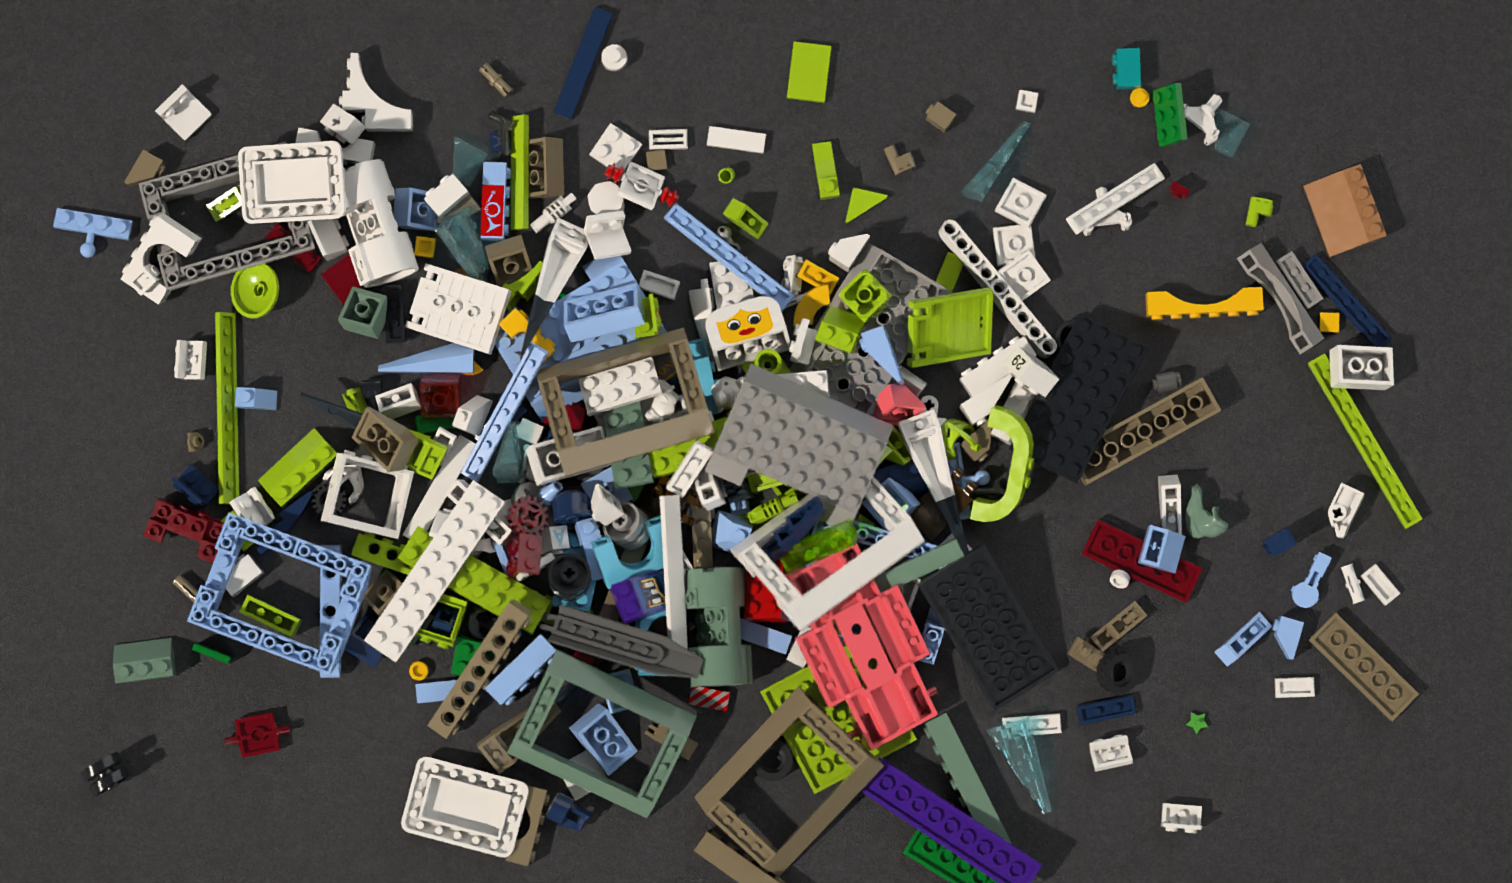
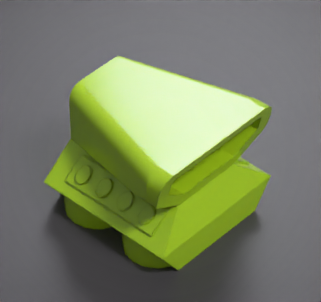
[838,269,892,323]

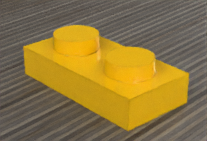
[797,260,839,295]

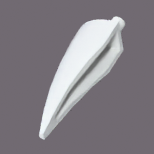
[689,279,715,365]

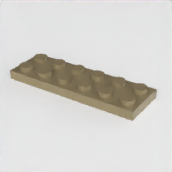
[1308,613,1419,722]

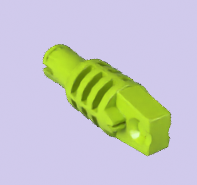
[747,491,800,525]

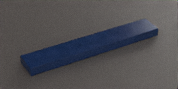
[553,7,613,120]
[1302,254,1392,347]

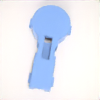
[1290,552,1331,608]

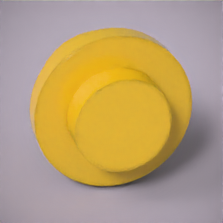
[1130,88,1149,107]

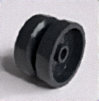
[548,553,591,601]
[80,752,131,797]

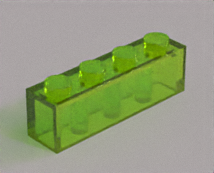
[779,519,859,572]

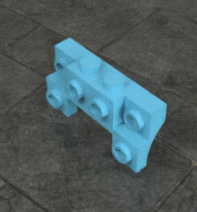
[688,338,720,415]

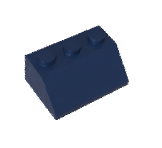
[873,459,929,499]

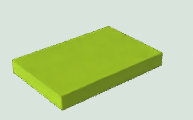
[787,42,831,103]

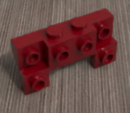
[143,498,225,563]

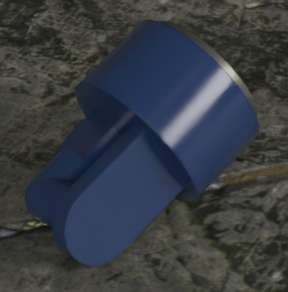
[545,792,593,831]

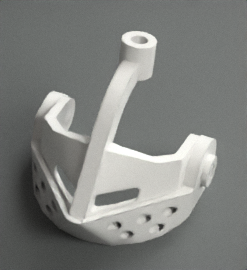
[323,464,364,505]

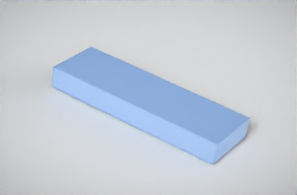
[416,680,475,703]

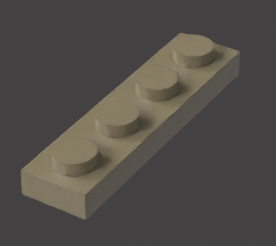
[691,495,713,570]

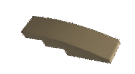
[1083,601,1147,666]

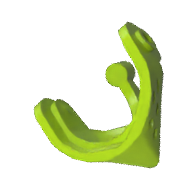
[940,419,982,460]

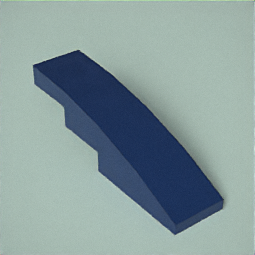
[256,491,313,556]
[761,496,825,563]

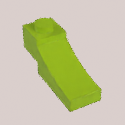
[812,141,840,200]
[207,185,242,222]
[502,261,543,313]

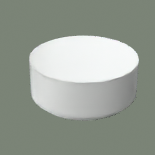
[1110,570,1130,588]

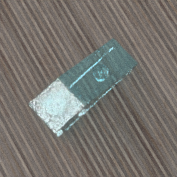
[493,421,524,483]

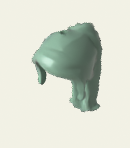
[1185,484,1228,539]

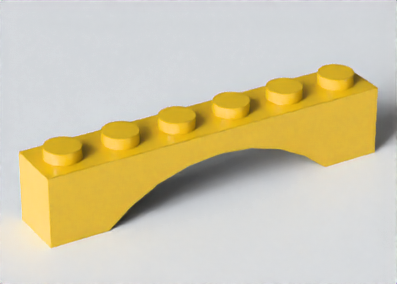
[1145,287,1264,320]

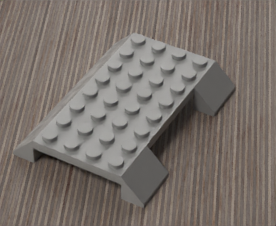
[704,364,893,532]

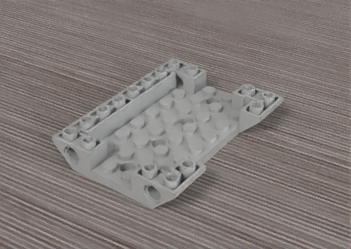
[789,243,952,417]

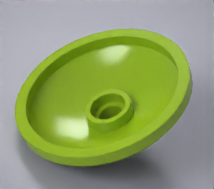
[231,263,279,318]

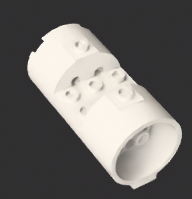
[344,159,419,287]

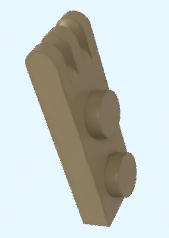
[644,721,698,760]

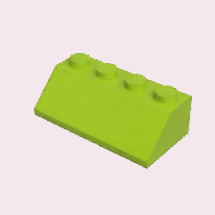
[258,428,337,508]

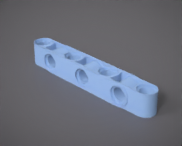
[320,545,342,678]

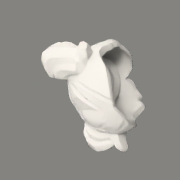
[711,376,745,413]
[645,380,678,423]

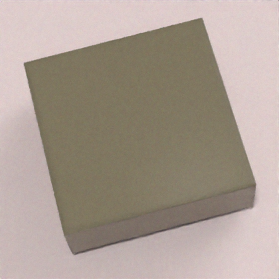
[646,150,667,171]

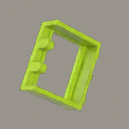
[415,594,468,649]

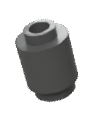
[1152,371,1182,393]

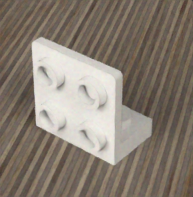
[155,84,212,141]
[584,210,631,260]

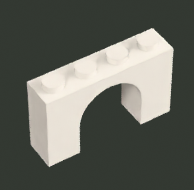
[121,213,202,305]

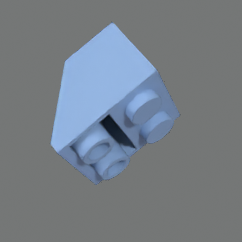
[1138,525,1185,573]

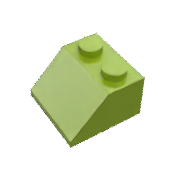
[815,306,866,355]

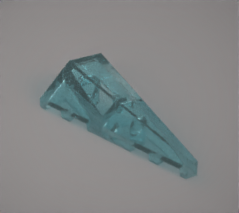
[961,121,1030,202]
[434,206,494,285]
[987,717,1052,814]

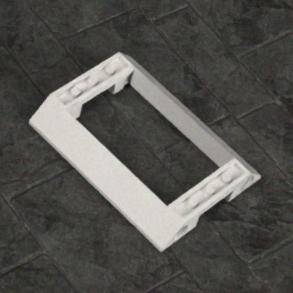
[730,477,924,631]

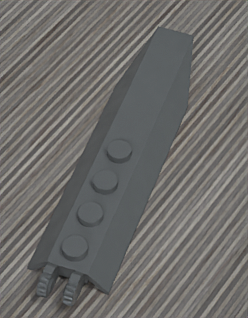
[539,605,704,678]

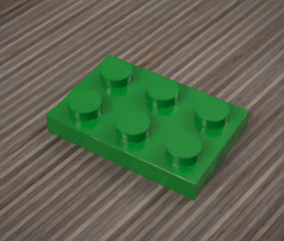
[1153,83,1188,147]

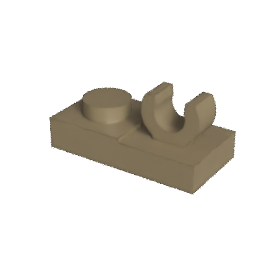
[1067,637,1104,672]

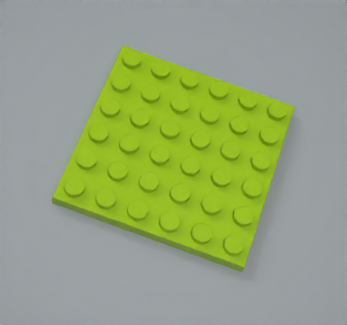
[760,646,917,794]

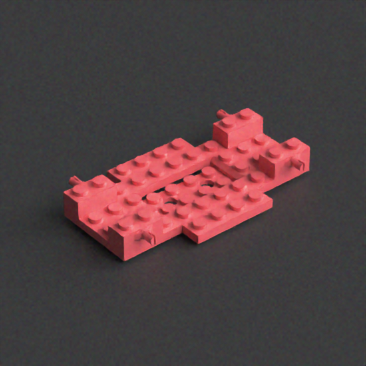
[784,541,938,751]

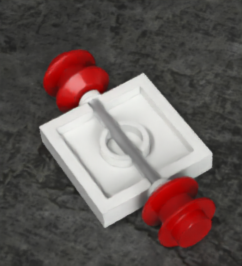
[604,161,679,210]

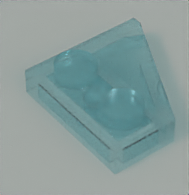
[1215,108,1250,158]
[453,137,488,188]

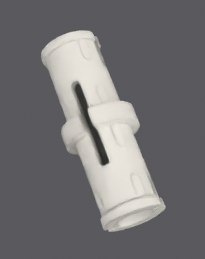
[1341,564,1365,604]

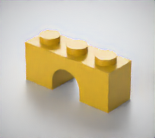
[499,308,556,365]

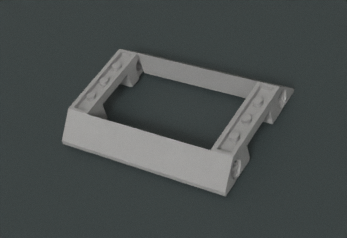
[138,141,315,291]

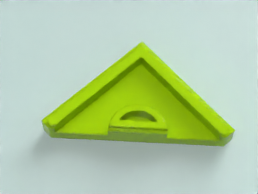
[845,188,887,223]

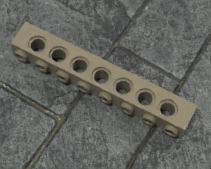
[427,598,533,739]

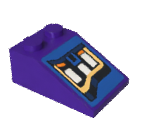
[610,570,666,625]

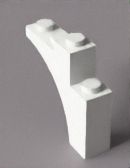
[339,53,413,132]

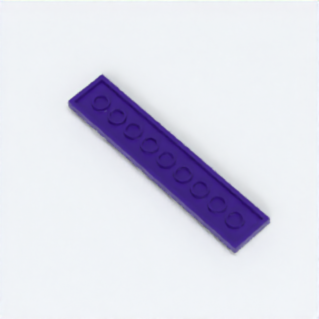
[861,757,1043,883]

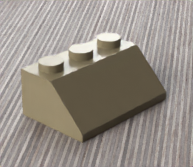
[529,137,564,199]

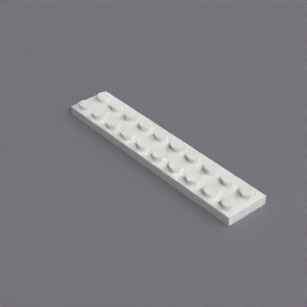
[364,480,505,662]

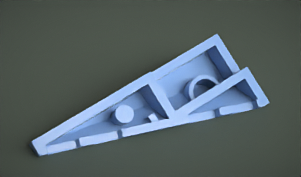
[378,343,475,374]

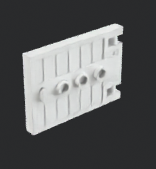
[405,264,512,355]

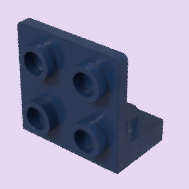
[171,464,219,507]

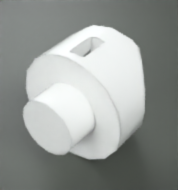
[602,44,627,71]
[470,535,496,558]

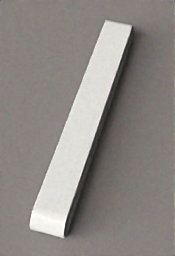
[939,220,1057,358]

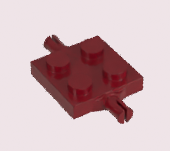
[224,712,291,758]

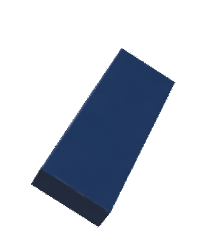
[1076,695,1137,725]

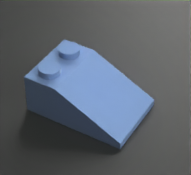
[859,326,905,386]
[569,703,638,776]

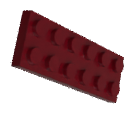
[1081,519,1202,603]

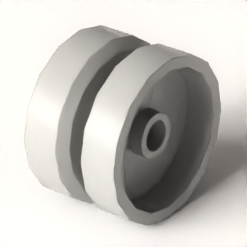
[602,501,650,550]

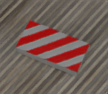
[689,687,730,711]

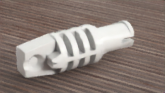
[530,193,576,233]

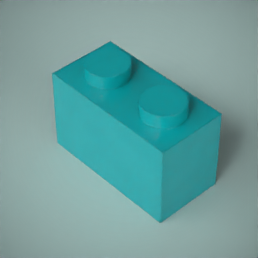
[1112,48,1141,90]

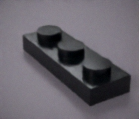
[383,285,407,344]

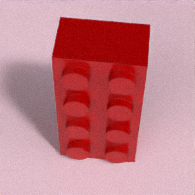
[744,548,792,622]

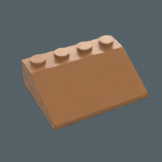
[1303,164,1387,257]

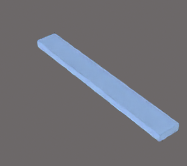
[664,203,795,312]
[461,342,549,482]

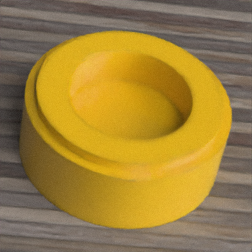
[409,661,429,681]

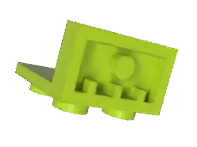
[634,293,662,339]

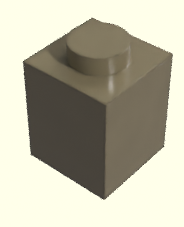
[925,101,956,133]

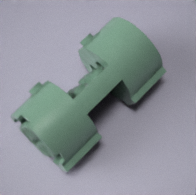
[685,567,753,687]

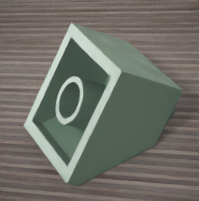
[338,287,388,339]

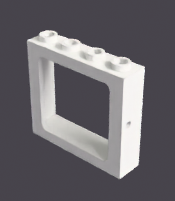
[321,450,414,539]

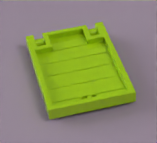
[907,288,993,368]

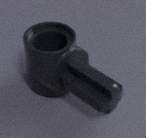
[361,379,383,412]

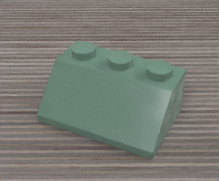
[113,638,176,684]

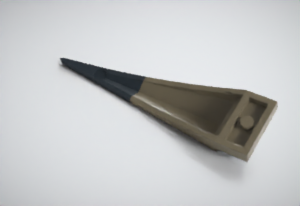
[476,661,609,774]

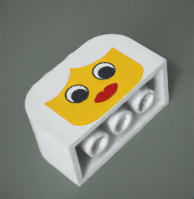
[705,296,791,371]

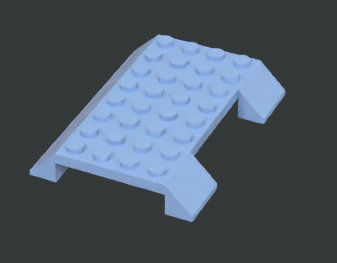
[495,256,667,423]

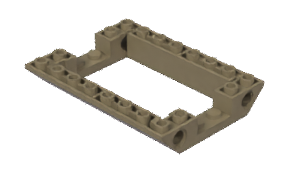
[537,328,715,477]
[694,686,884,876]

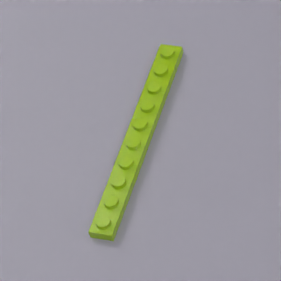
[215,312,239,504]
[1307,354,1422,529]

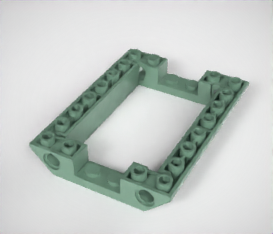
[507,649,697,818]

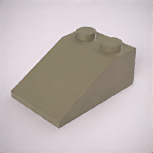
[351,407,419,472]

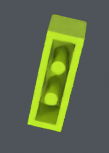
[239,595,303,637]

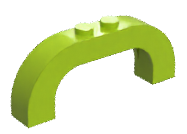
[970,405,1034,522]

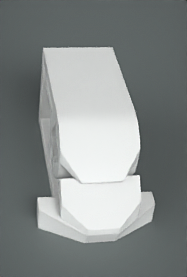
[1328,483,1365,538]

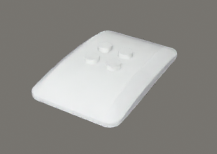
[238,141,346,224]
[401,757,529,857]

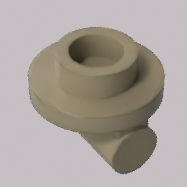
[187,432,204,452]

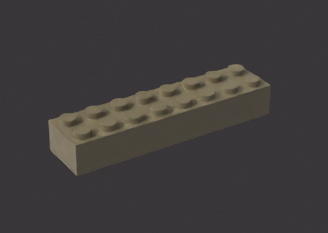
[1081,377,1222,486]

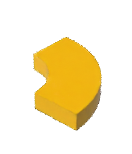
[794,284,830,326]

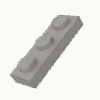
[1275,251,1323,310]

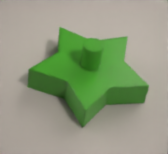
[1186,712,1208,734]

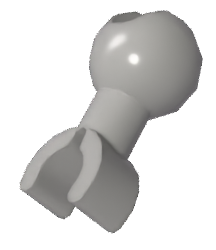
[717,226,741,250]

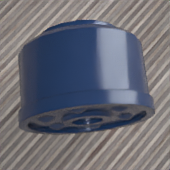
[551,490,592,527]

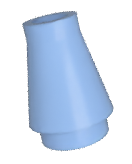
[536,481,562,506]

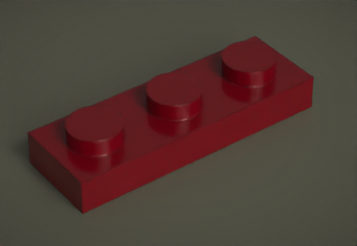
[265,223,322,273]

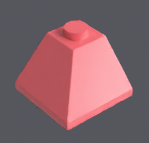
[873,384,926,426]

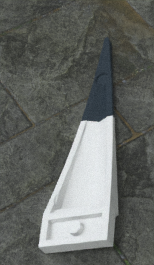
[521,218,589,356]
[897,409,969,554]

